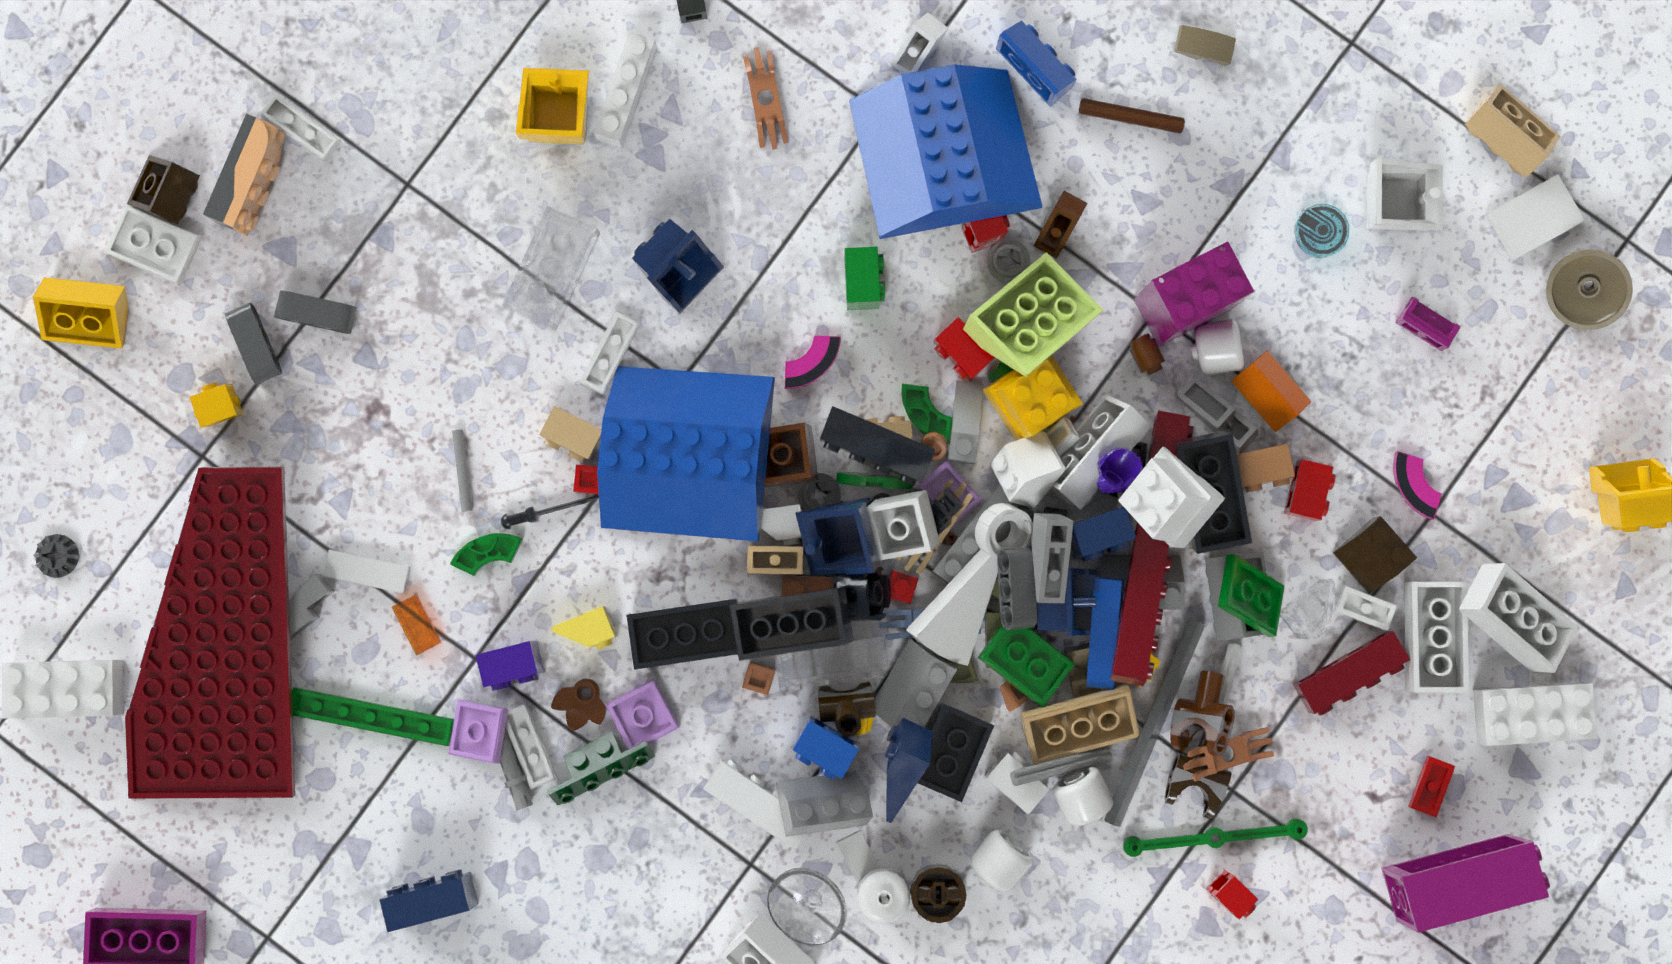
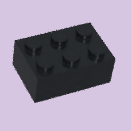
[918,702,995,803]

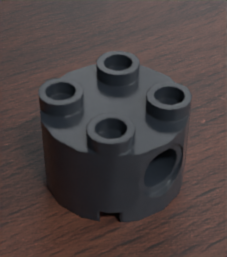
[833,566,891,621]

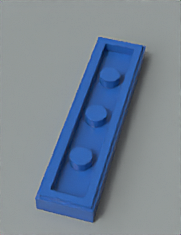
[1086,576,1124,690]

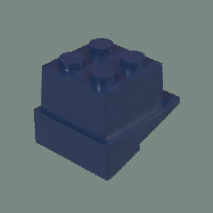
[632,218,724,314]
[795,497,880,575]
[1036,568,1097,636]

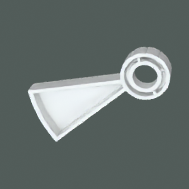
[906,503,1033,666]

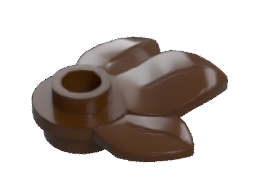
[551,678,606,731]

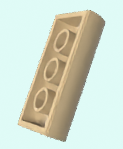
[1020,684,1140,765]

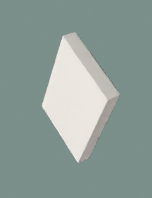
[1485,174,1585,261]
[104,204,202,286]

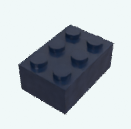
[1071,507,1136,562]
[379,869,478,933]

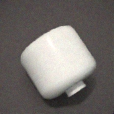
[1191,319,1245,375]
[1053,767,1114,826]
[971,830,1033,892]
[857,868,910,924]

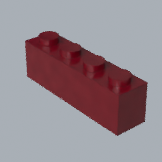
[1293,631,1410,716]

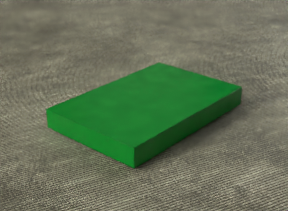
[1218,554,1285,637]
[977,624,1075,707]

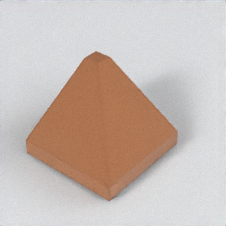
[1000,681,1029,712]

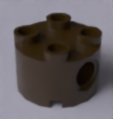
[910,864,967,923]

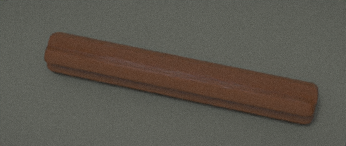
[1078,98,1185,134]

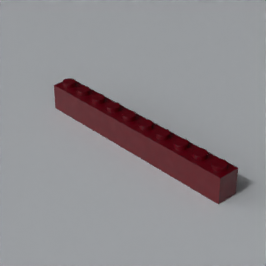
[1110,410,1194,687]

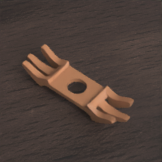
[743,47,788,150]
[1183,727,1274,781]

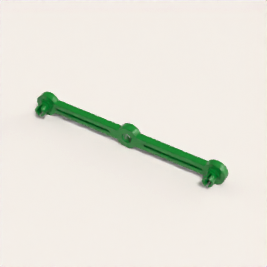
[1123,818,1308,857]

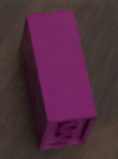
[1134,241,1255,347]
[1381,834,1550,933]

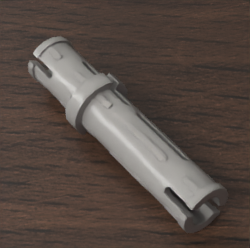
[500,727,533,811]

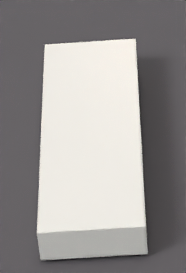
[259,93,342,163]
[579,310,641,395]
[323,550,410,593]
[506,702,557,789]

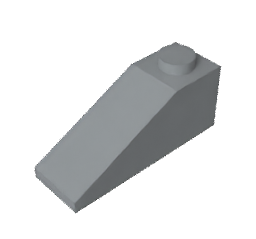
[947,381,984,465]
[1031,513,1073,603]

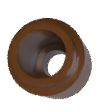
[1129,333,1165,376]

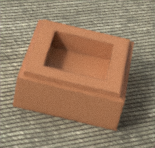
[742,661,776,695]

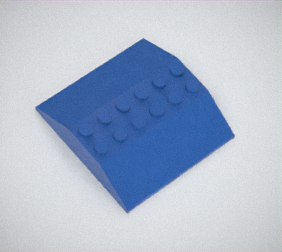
[849,64,1042,239]
[597,366,775,542]

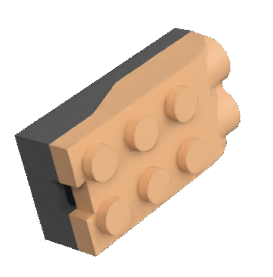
[203,113,286,236]

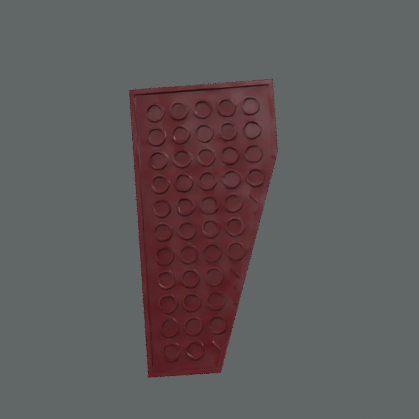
[125,466,296,799]

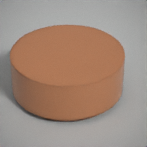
[921,432,948,461]

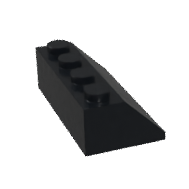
[820,406,936,486]

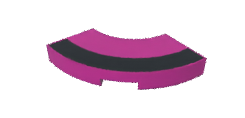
[784,336,841,389]
[1393,451,1442,520]

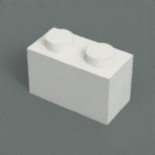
[985,752,1050,814]

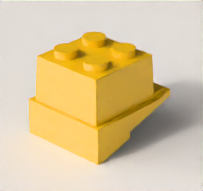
[516,68,589,145]
[982,355,1083,441]
[1589,458,1672,532]

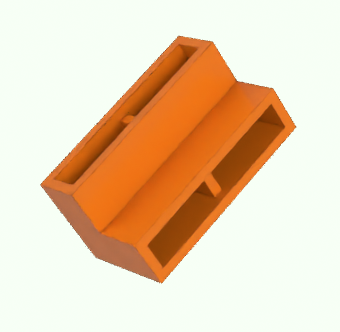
[1231,350,1311,432]

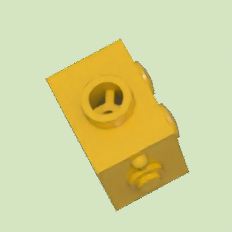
[189,382,244,428]

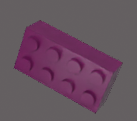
[83,907,207,964]

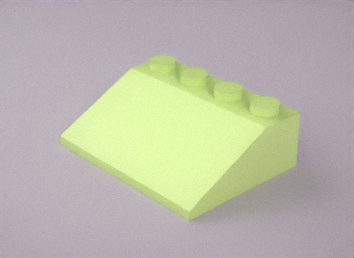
[963,252,1103,377]

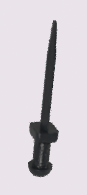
[501,496,599,529]

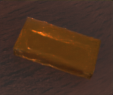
[391,594,442,656]

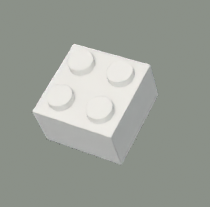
[866,490,940,561]

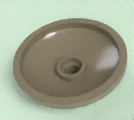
[1546,249,1633,330]

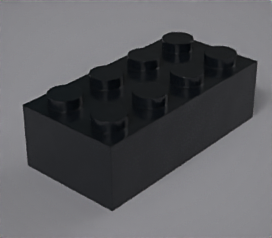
[1172,430,1252,554]
[730,586,854,661]
[626,599,738,670]

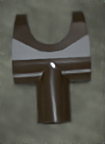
[818,681,876,737]
[1165,730,1232,820]

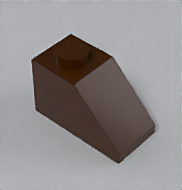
[1033,190,1088,259]

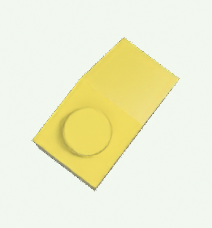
[551,606,617,650]

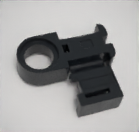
[903,487,965,536]

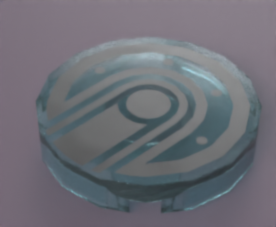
[1294,204,1349,258]

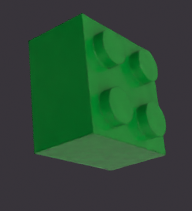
[844,246,885,310]

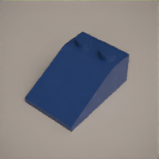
[885,718,932,823]

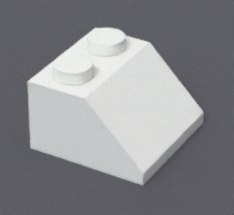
[990,431,1066,508]

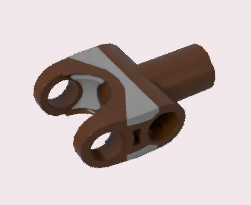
[1170,670,1235,756]

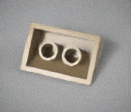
[1464,83,1561,178]

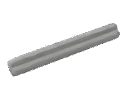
[1010,746,1112,786]

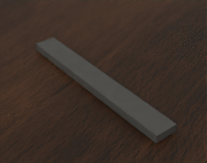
[1104,618,1205,827]

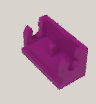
[1395,297,1461,351]

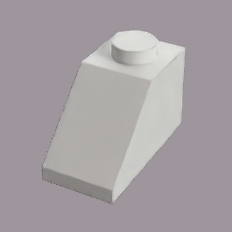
[891,12,949,74]
[761,504,801,546]

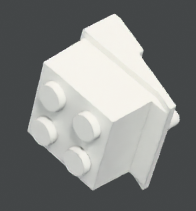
[1366,158,1443,231]
[1118,447,1225,548]

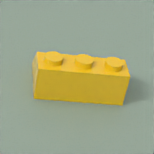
[33,277,129,349]

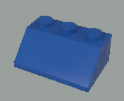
[996,20,1077,107]

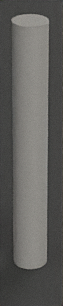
[452,430,473,512]

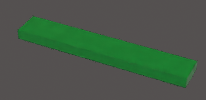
[292,687,454,746]

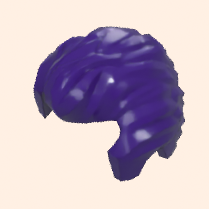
[1096,448,1143,493]

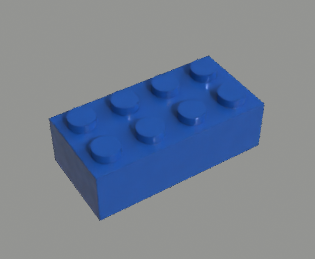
[792,716,859,780]

